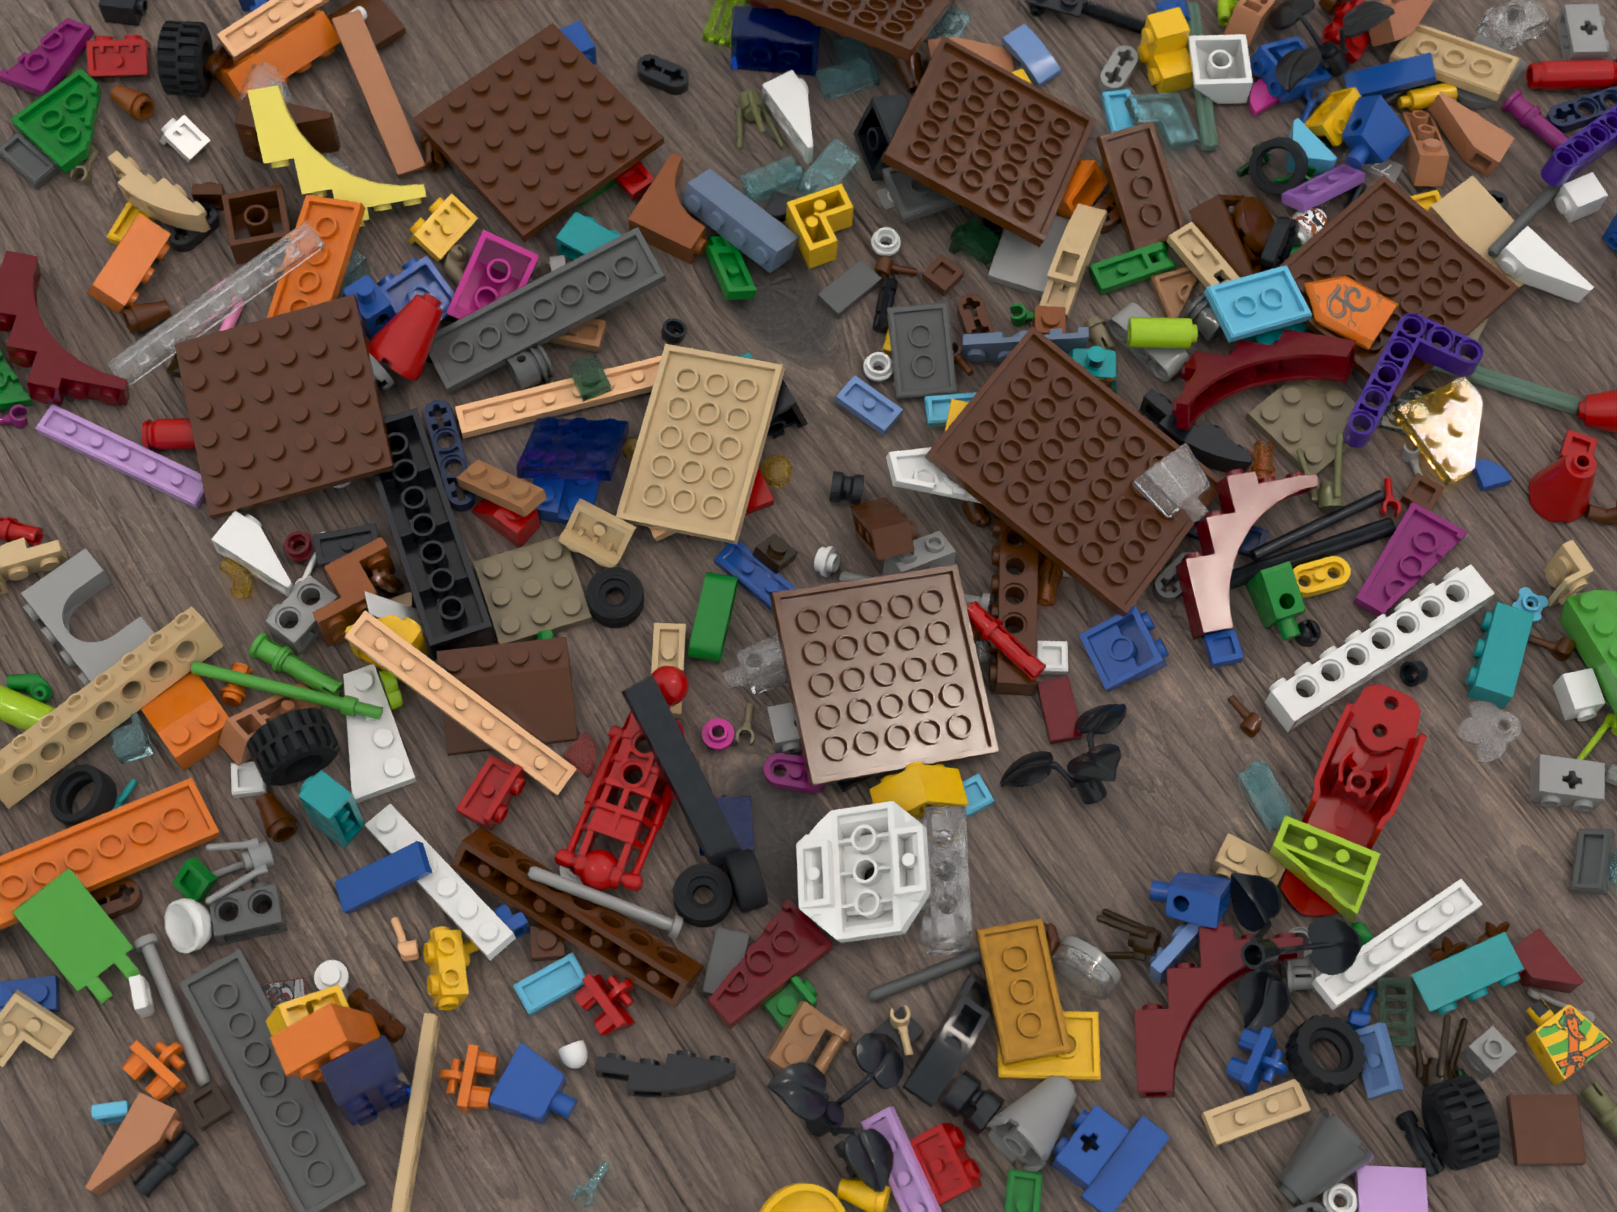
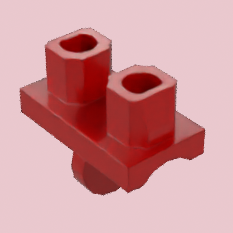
[574,973,635,1036]

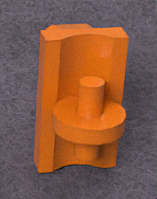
[122,1040,187,1102]
[439,1044,499,1114]

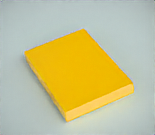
[997,1011,1101,1082]

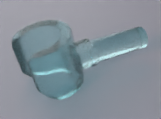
[573,1161,610,1207]

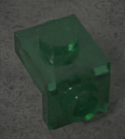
[949,219,1001,265]
[568,355,611,402]

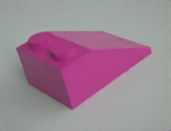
[446,230,539,319]

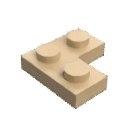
[0,989,75,1067]

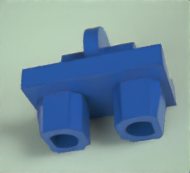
[1226,1026,1288,1095]

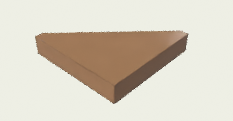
[1150,267,1198,318]

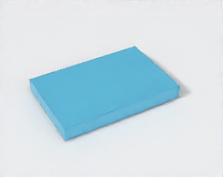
[1204,265,1312,343]

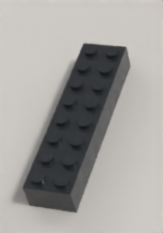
[373,408,495,660]

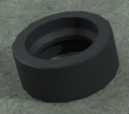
[1249,137,1308,195]
[49,764,117,827]

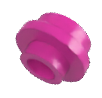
[702,718,734,750]

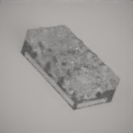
[918,806,973,955]

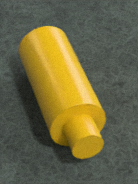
[1397,83,1457,111]

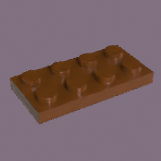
[1096,121,1185,251]

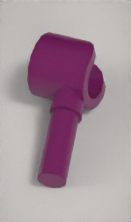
[0,404,28,429]

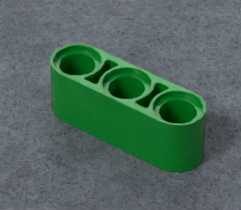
[688,571,738,663]

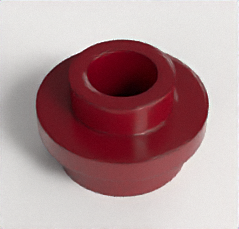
[283,531,315,562]

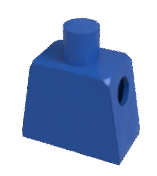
[1342,94,1410,169]
[342,275,396,340]
[1150,872,1231,929]
[488,1043,578,1124]

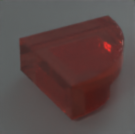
[563,731,596,778]

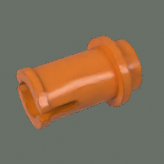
[220,663,253,706]

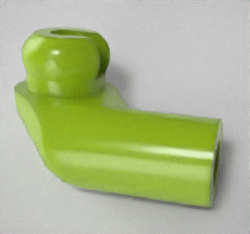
[1217,0,1240,27]

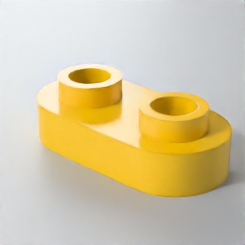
[1293,556,1351,598]

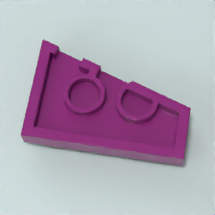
[0,18,95,96]

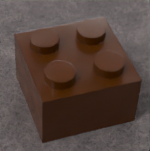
[222,184,293,265]

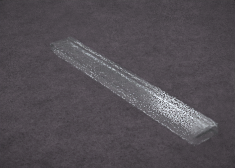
[107,221,326,387]

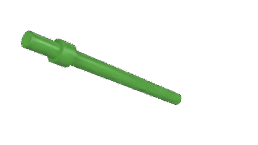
[191,661,383,720]

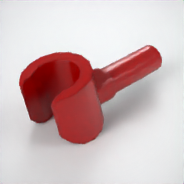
[1379,478,1402,517]

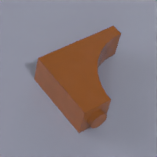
[628,152,708,265]

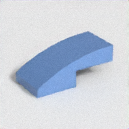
[1002,23,1061,88]

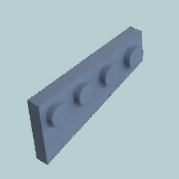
[961,327,1089,363]

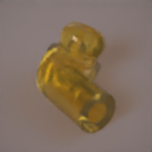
[219,557,253,599]

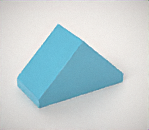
[1286,118,1337,176]

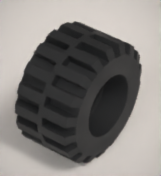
[157,20,213,97]
[247,708,341,786]
[1421,1074,1500,1171]

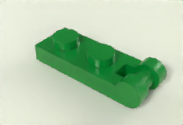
[1088,242,1176,295]

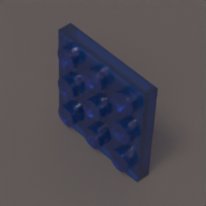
[516,417,629,481]

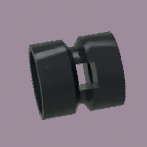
[940,1070,1005,1136]

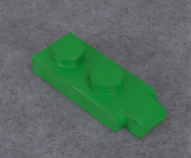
[706,236,757,300]

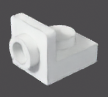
[160,115,210,163]

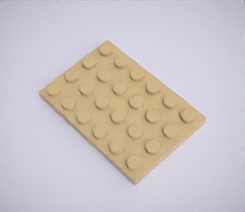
[616,344,785,544]

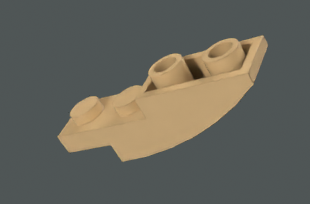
[108,150,210,232]
[1039,203,1107,318]
[0,537,68,595]

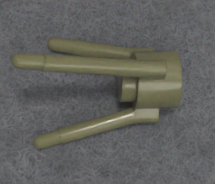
[735,90,785,150]
[1296,433,1343,509]

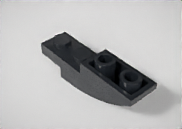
[1139,389,1253,473]
[902,972,991,1107]
[595,1050,736,1098]

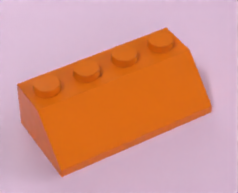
[214,10,340,103]

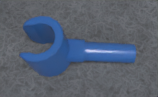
[1300,87,1326,123]
[1347,988,1378,1030]

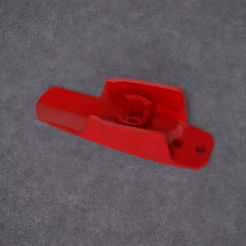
[1280,684,1427,917]

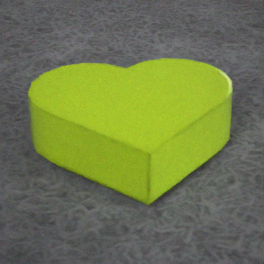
[379,669,403,710]

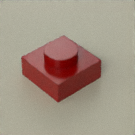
[615,161,655,201]
[1557,429,1598,460]

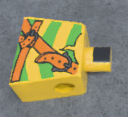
[1525,998,1612,1087]

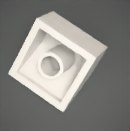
[1188,34,1253,104]

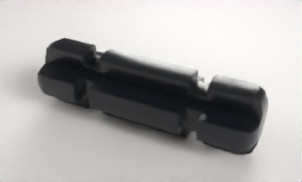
[873,277,898,333]
[1396,1110,1445,1177]

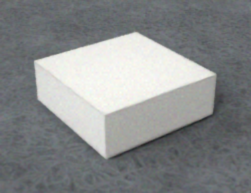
[1036,641,1068,675]
[231,761,267,798]
[129,974,155,1018]

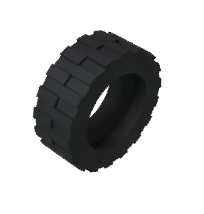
[1285,1014,1366,1095]

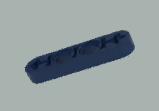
[1546,86,1617,134]
[424,400,476,512]

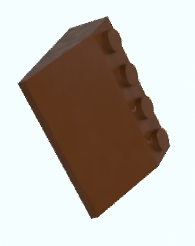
[437,637,578,756]

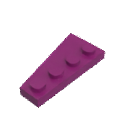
[1353,502,1468,617]

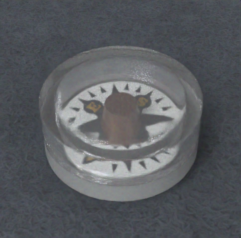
[1051,936,1121,1000]

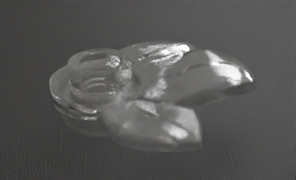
[1455,700,1521,763]

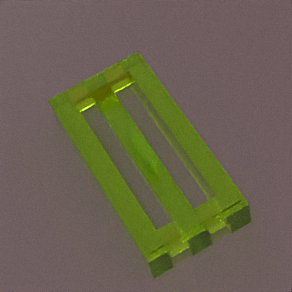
[703,0,747,48]

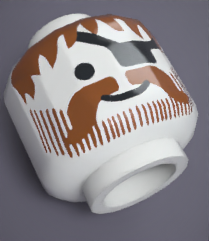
[1291,208,1328,246]

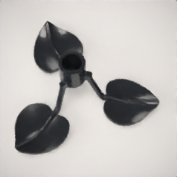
[1269,0,1395,93]
[1000,703,1127,804]
[1230,873,1362,1030]
[767,1032,904,1193]

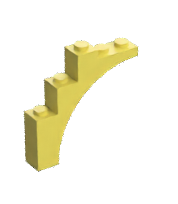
[248,85,426,227]

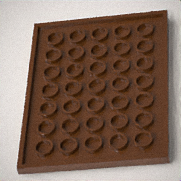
[925,326,1222,617]

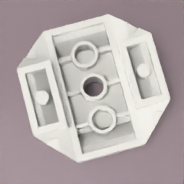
[796,801,931,943]

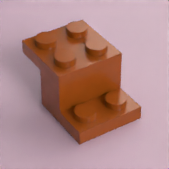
[312,536,396,647]

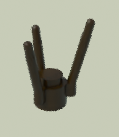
[1096,909,1161,962]
[1410,1014,1468,1087]

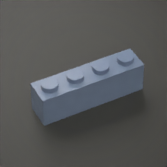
[681,169,799,273]

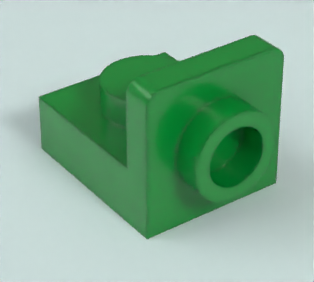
[763,975,818,1030]

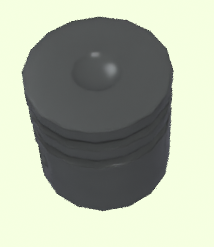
[1183,294,1224,344]
[506,344,555,390]

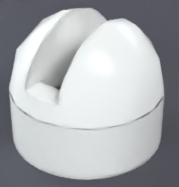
[558,1040,588,1069]

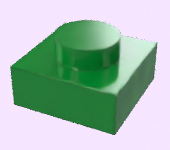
[172,857,218,903]

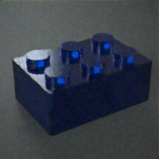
[731,6,821,77]
[320,1035,412,1126]

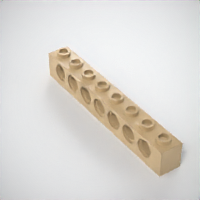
[0,606,224,809]

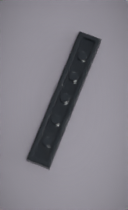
[621,676,742,867]

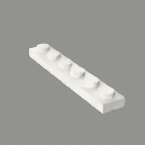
[365,804,516,960]
[1311,879,1483,1011]

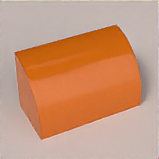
[1055,160,1109,219]

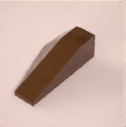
[1189,194,1267,278]

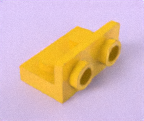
[1304,87,1361,147]
[407,193,478,262]

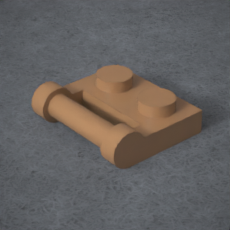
[765,1001,852,1074]

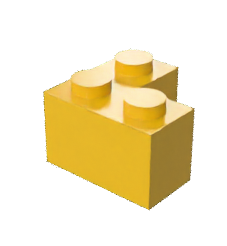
[1137,7,1193,96]
[786,183,853,269]
[869,761,969,819]

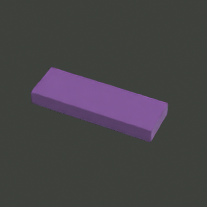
[1281,164,1365,212]

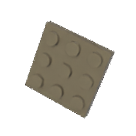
[1246,380,1365,476]
[473,536,593,644]

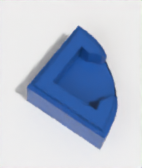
[1470,459,1512,492]

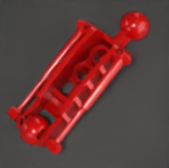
[554,666,695,892]

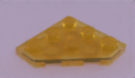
[1393,377,1483,486]

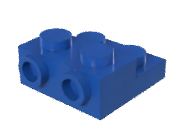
[1250,36,1332,103]
[377,256,454,322]
[529,452,603,525]
[1079,605,1169,692]

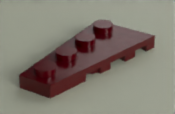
[708,898,833,1029]

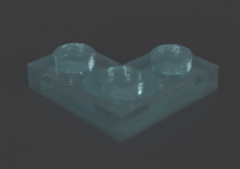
[815,37,880,101]
[1124,92,1199,148]

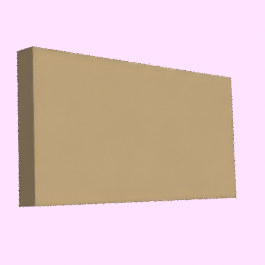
[1389,24,1520,101]
[1428,175,1524,289]

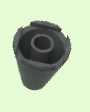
[1278,1107,1375,1204]

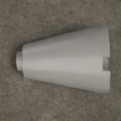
[987,1076,1077,1172]

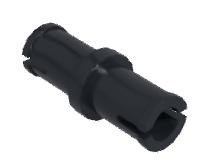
[132,1129,199,1198]

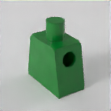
[1245,561,1305,641]

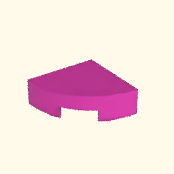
[1249,78,1278,117]

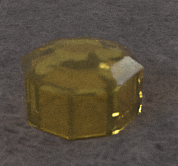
[762,455,792,488]

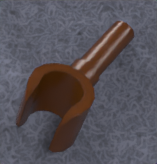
[874,256,917,279]
[952,342,974,376]
[1527,635,1576,661]
[1228,695,1262,738]

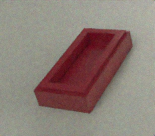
[1036,676,1082,745]

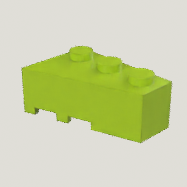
[1269,815,1380,922]

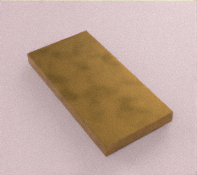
[975,918,1071,1065]

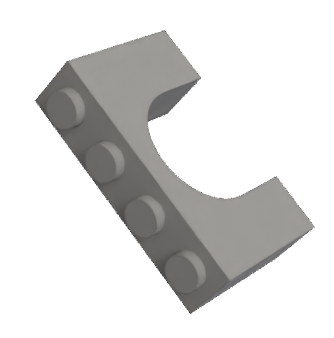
[21,548,154,686]

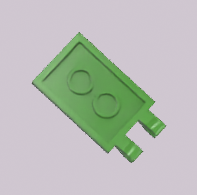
[11,868,141,1004]

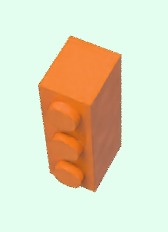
[87,213,171,314]

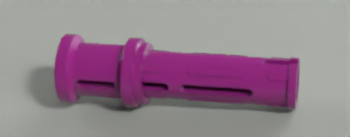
[1501,89,1569,150]

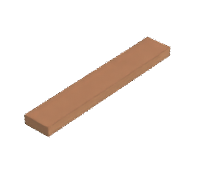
[332,9,426,179]

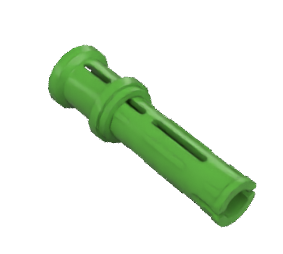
[249,632,344,696]

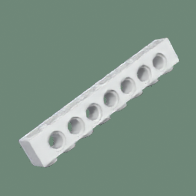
[1265,564,1495,732]

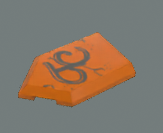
[1303,276,1399,351]

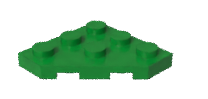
[10,68,101,174]

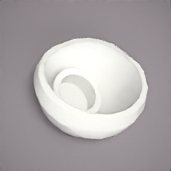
[164,898,213,953]

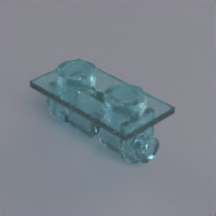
[739,155,804,202]
[1237,760,1297,831]

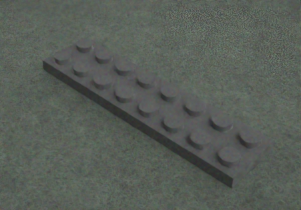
[429,227,667,394]
[179,949,367,1212]

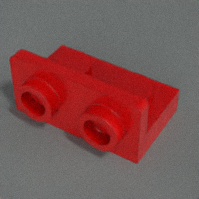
[86,35,151,78]
[909,1123,982,1206]

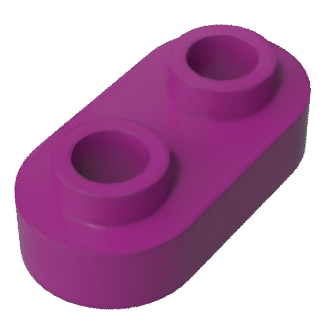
[763,753,827,794]

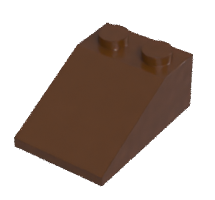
[235,94,341,161]

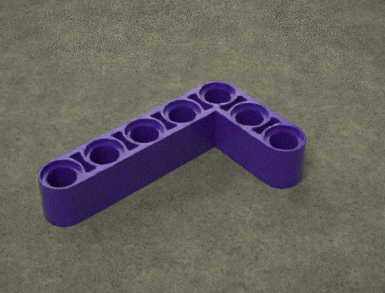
[1540,104,1617,186]
[1342,313,1484,448]

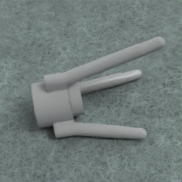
[205,838,274,904]

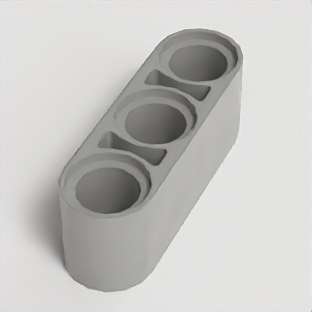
[1107,302,1190,382]

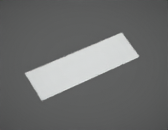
[364,591,425,633]

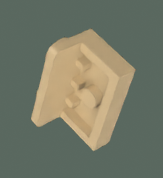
[558,498,636,568]

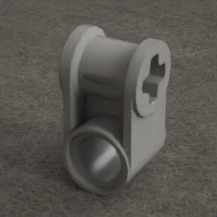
[1280,927,1321,994]

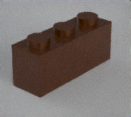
[850,497,917,560]

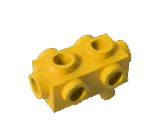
[423,926,480,1011]

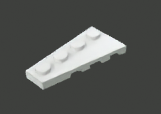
[343,664,417,804]

